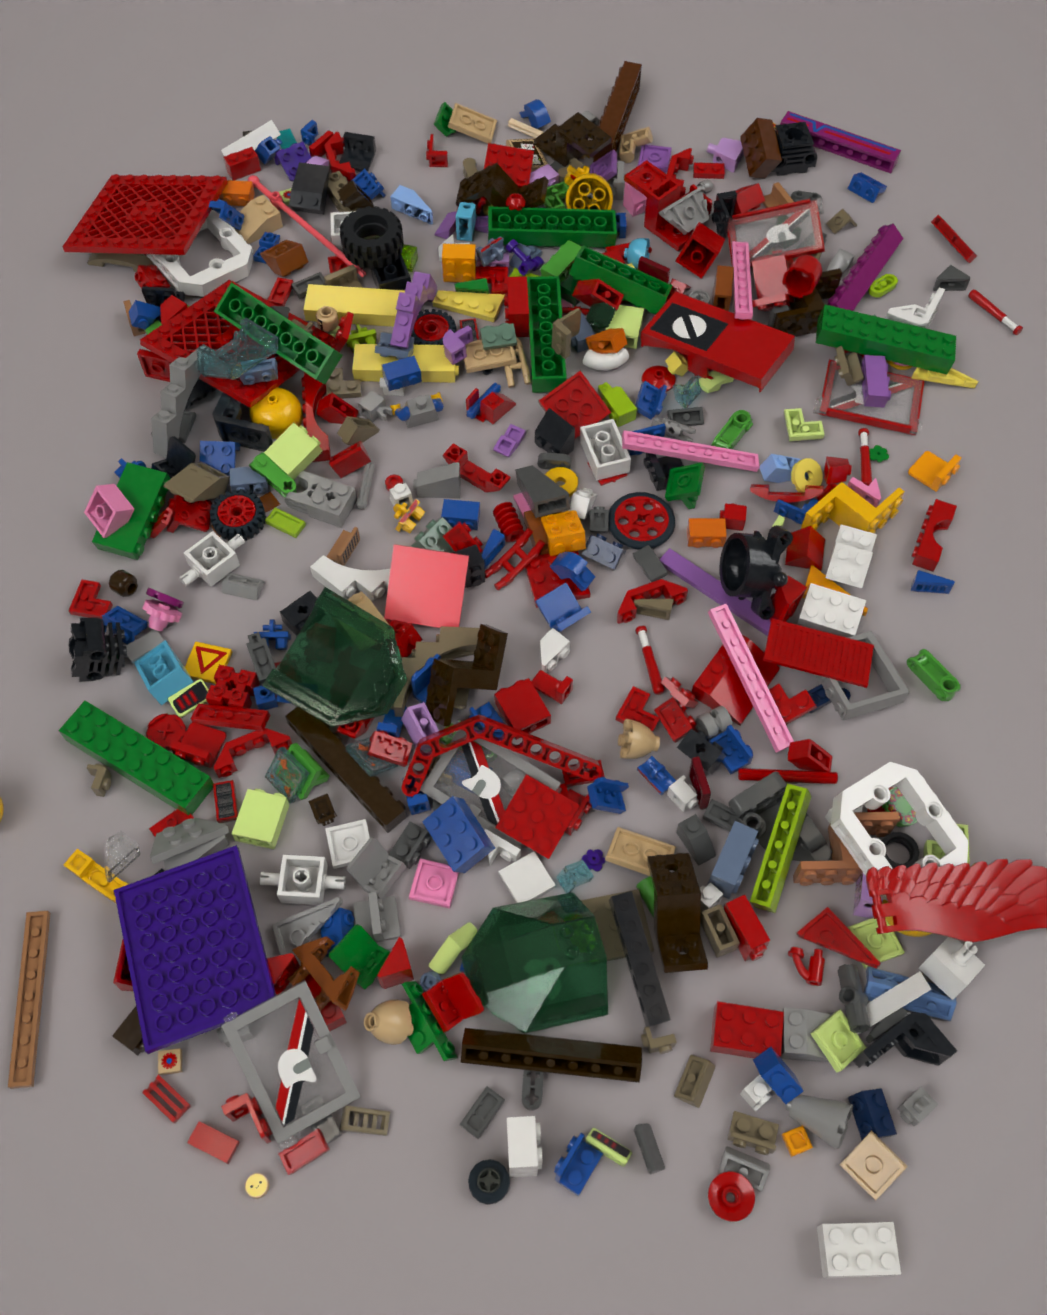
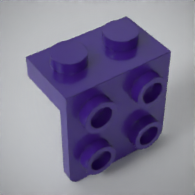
[274,141,312,181]

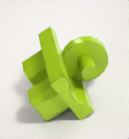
[346,324,376,353]

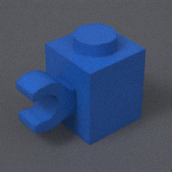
[255,136,283,165]

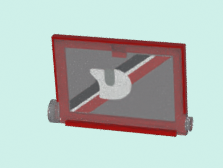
[727,197,825,267]
[813,359,924,436]

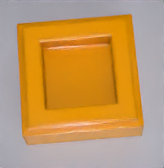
[781,1126,813,1157]

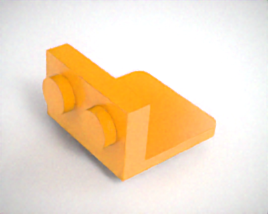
[908,451,962,492]
[541,510,586,556]

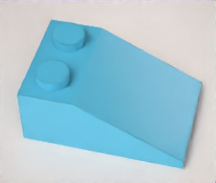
[134,640,193,705]

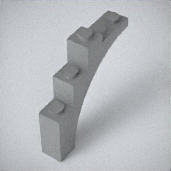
[151,347,215,458]

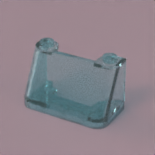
[197,318,278,380]

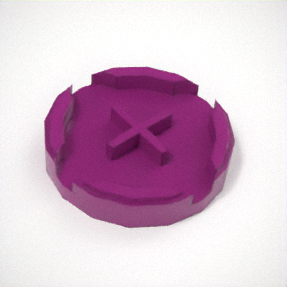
[146,587,184,608]

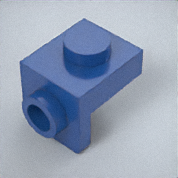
[300,120,319,146]

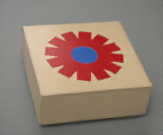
[158,1048,182,1075]

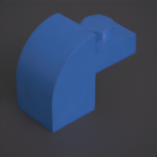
[519,99,551,128]
[549,552,595,591]

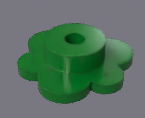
[870,445,889,463]

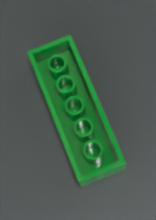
[569,245,673,314]

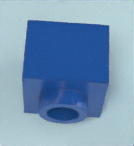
[253,683,278,710]

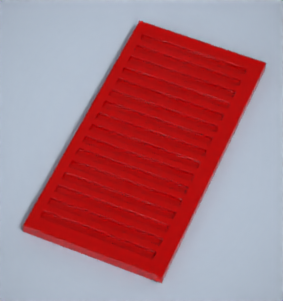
[763,618,874,688]

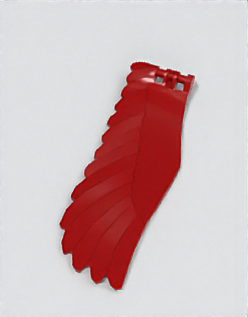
[866,859,1047,942]

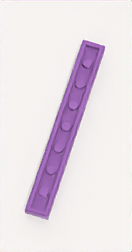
[659,548,771,636]

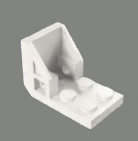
[885,287,945,329]

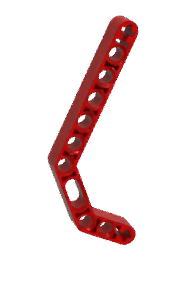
[402,715,602,797]

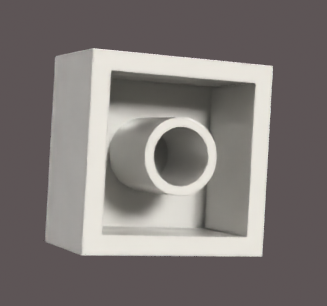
[919,937,985,1000]

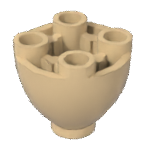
[618,719,660,759]
[364,999,414,1045]

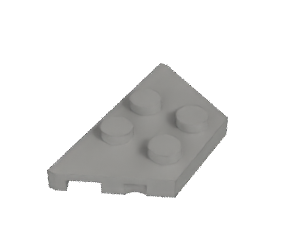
[659,185,709,235]
[150,818,229,864]

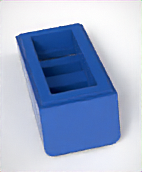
[481,529,505,569]
[911,570,955,594]

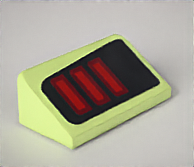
[168,679,209,718]
[585,1128,632,1167]

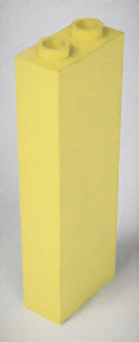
[303,284,405,327]
[352,344,459,383]

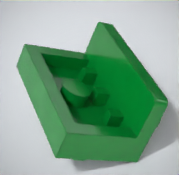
[433,102,456,137]

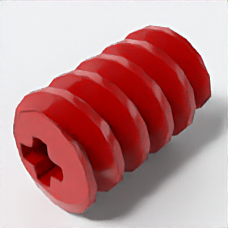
[493,502,525,542]

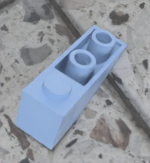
[390,185,433,224]
[760,454,808,483]

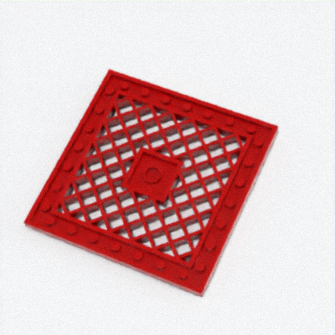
[62,174,228,255]
[140,280,335,408]

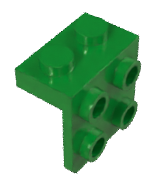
[329,924,390,990]

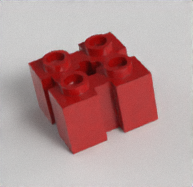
[206,664,260,709]

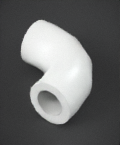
[583,348,629,371]

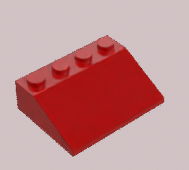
[692,635,780,726]

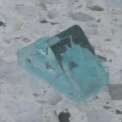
[673,377,701,408]

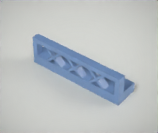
[864,967,957,1021]

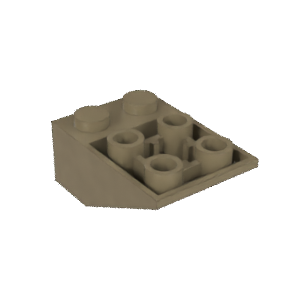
[163,462,230,503]

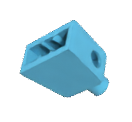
[456,202,476,242]

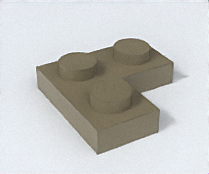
[326,368,362,399]

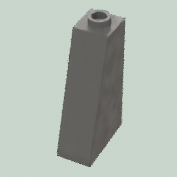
[515,465,570,518]

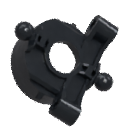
[719,525,793,620]

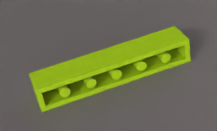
[750,784,812,913]

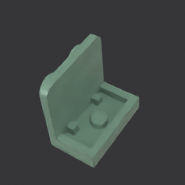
[479,323,517,350]
[411,517,455,553]

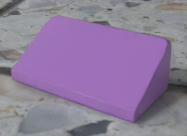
[435,211,457,239]

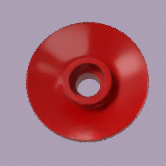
[642,366,676,392]
[708,1171,755,1222]

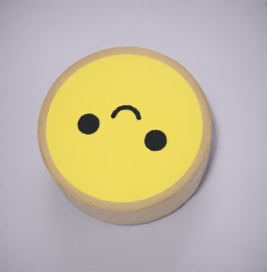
[245,1173,269,1199]

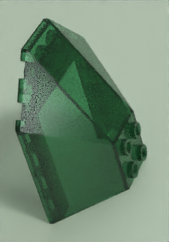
[262,587,407,727]
[461,892,608,1034]

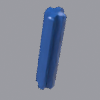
[466,383,501,419]

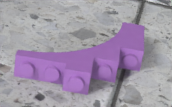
[390,271,437,349]

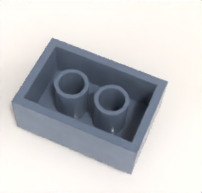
[707,821,759,899]

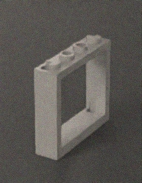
[816,631,909,720]

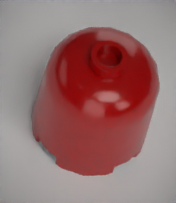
[782,255,822,298]

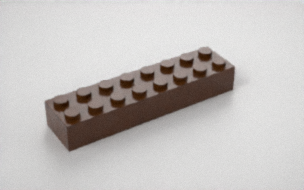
[591,61,642,163]

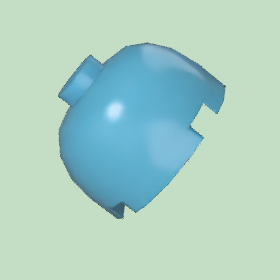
[624,238,650,270]

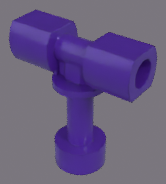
[505,239,544,276]

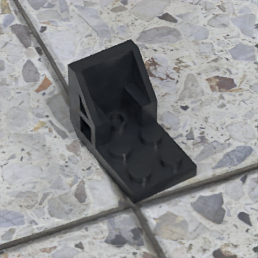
[212,393,273,452]
[853,1012,957,1068]

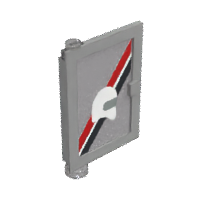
[420,719,562,849]
[221,980,361,1150]

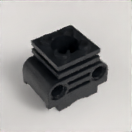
[772,122,817,176]
[68,617,127,682]

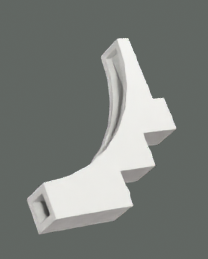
[310,555,391,602]

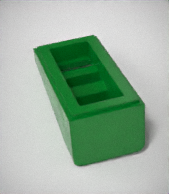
[454,278,489,294]

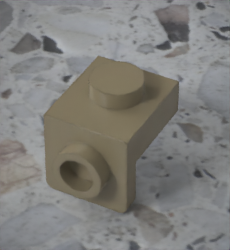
[87,763,112,797]
[641,1026,677,1054]

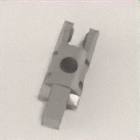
[651,417,696,442]

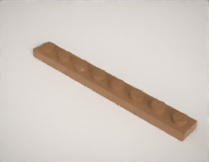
[8,911,51,1089]

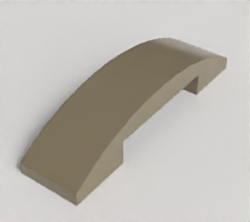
[87,253,154,272]

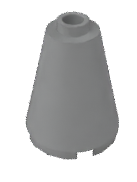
[786,1095,853,1149]

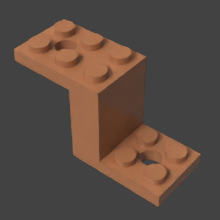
[793,812,900,886]

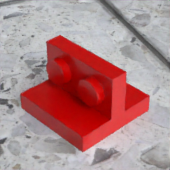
[137,349,171,382]

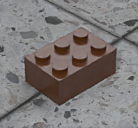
[740,118,782,179]

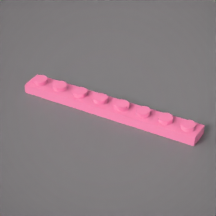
[731,241,753,320]
[622,430,760,472]
[708,603,794,753]

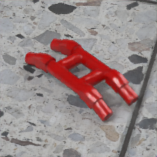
[485,528,545,590]

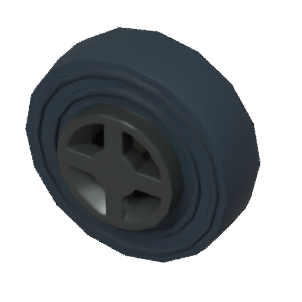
[468,1159,510,1204]

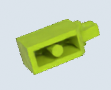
[598,382,637,427]

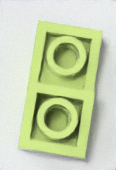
[696,371,734,393]

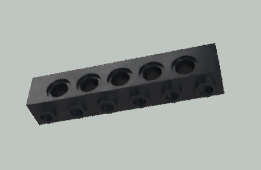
[609,891,671,1027]

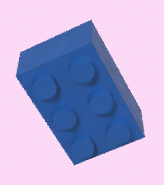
[422,796,495,873]

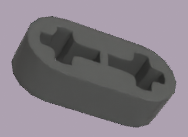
[537,453,571,470]
[522,1070,543,1111]

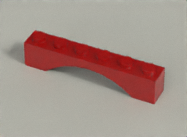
[301,372,331,462]

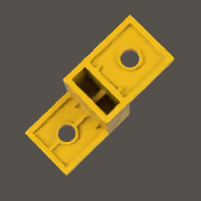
[801,482,905,534]

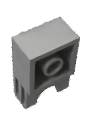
[284,471,357,528]

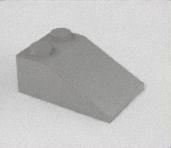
[780,1008,831,1062]

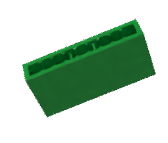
[92,462,171,560]

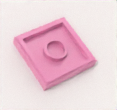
[409,858,459,909]

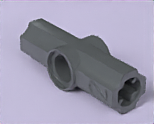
[837,964,870,1033]

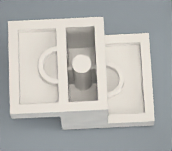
[825,524,877,588]

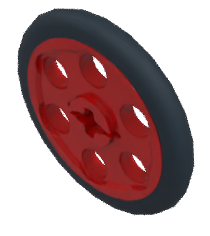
[608,492,675,550]

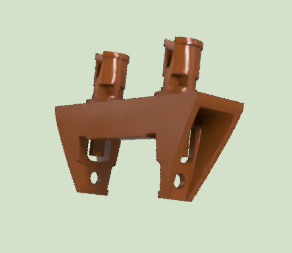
[287,936,359,1011]

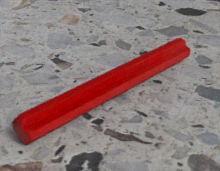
[738,768,838,784]

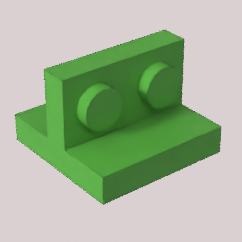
[277,743,330,800]

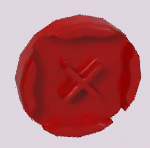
[146,714,187,751]

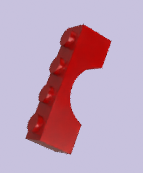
[911,499,957,572]

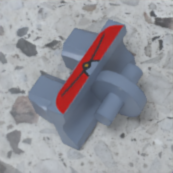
[476,237,506,266]

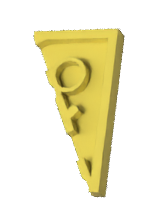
[911,367,979,389]

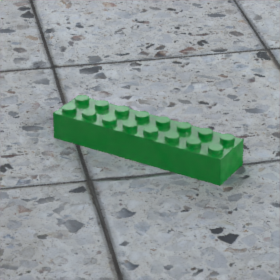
[488,206,617,248]
[527,276,567,393]
[214,282,343,384]
[815,304,956,374]
[58,700,214,816]

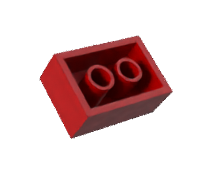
[504,276,529,337]
[710,1001,784,1059]

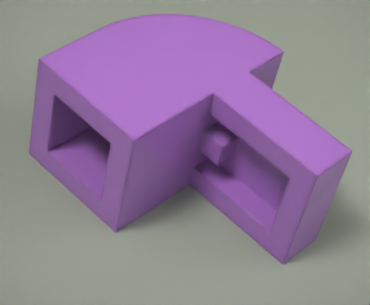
[443,326,473,365]

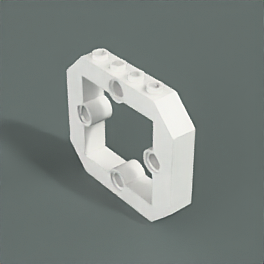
[146,210,253,297]
[830,762,968,900]

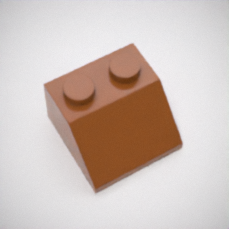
[260,240,309,277]

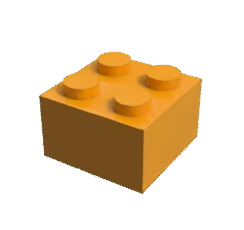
[442,244,476,282]

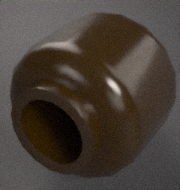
[109,570,138,597]

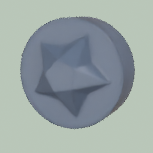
[420,971,441,992]

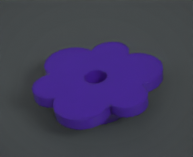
[582,849,606,872]

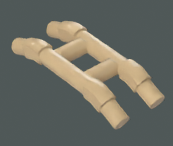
[504,337,531,388]

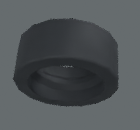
[882,832,920,868]

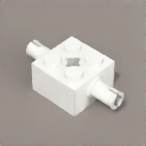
[179,531,245,587]
[260,855,346,905]

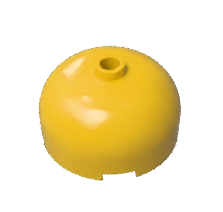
[566,173,613,210]
[249,387,303,439]

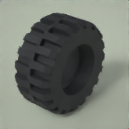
[340,206,404,269]

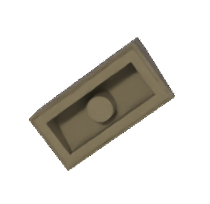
[674,1055,715,1108]

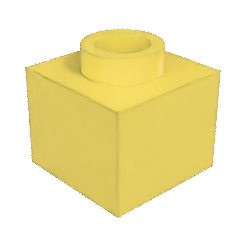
[665,351,688,377]

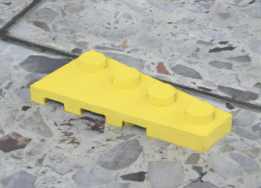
[433,290,505,322]

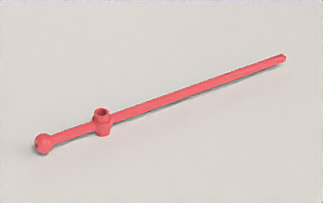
[248,175,366,277]

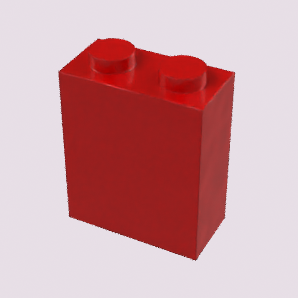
[572,279,624,312]
[494,678,551,740]
[724,894,771,961]

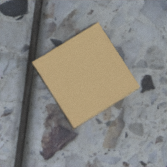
[840,1131,907,1201]

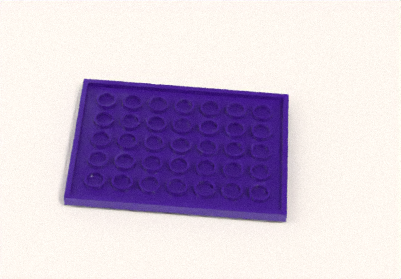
[114,845,276,1054]

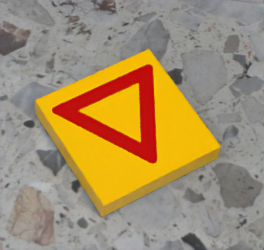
[185,641,233,684]

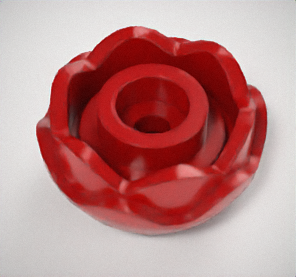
[506,193,525,210]

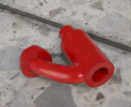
[788,947,825,986]

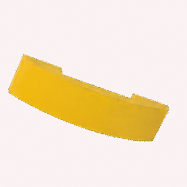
[63,849,128,903]

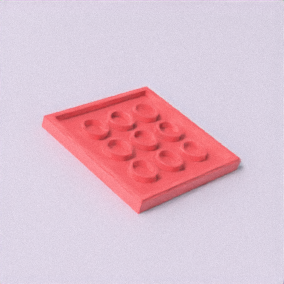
[384,544,469,628]

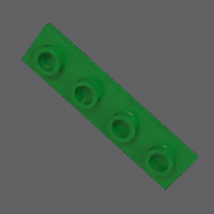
[402,981,458,1061]

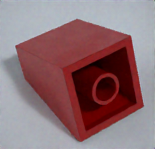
[675,222,725,279]

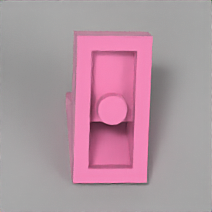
[847,477,881,507]

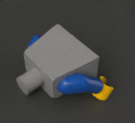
[390,392,443,428]

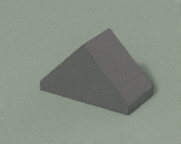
[933,265,970,291]

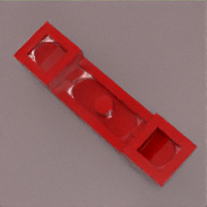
[750,484,824,503]

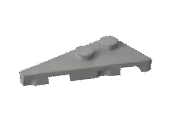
[272,897,343,956]

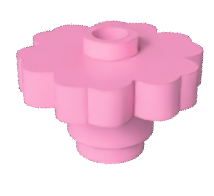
[142,599,182,631]

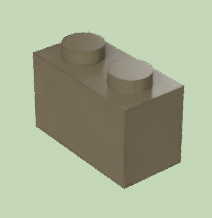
[700,904,740,958]

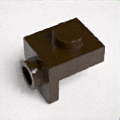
[308,793,337,826]

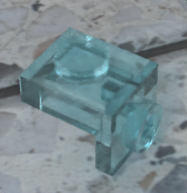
[556,860,594,894]

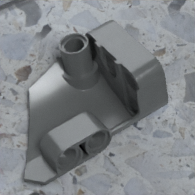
[728,771,832,861]

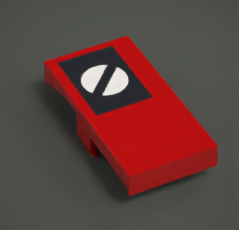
[640,292,795,393]

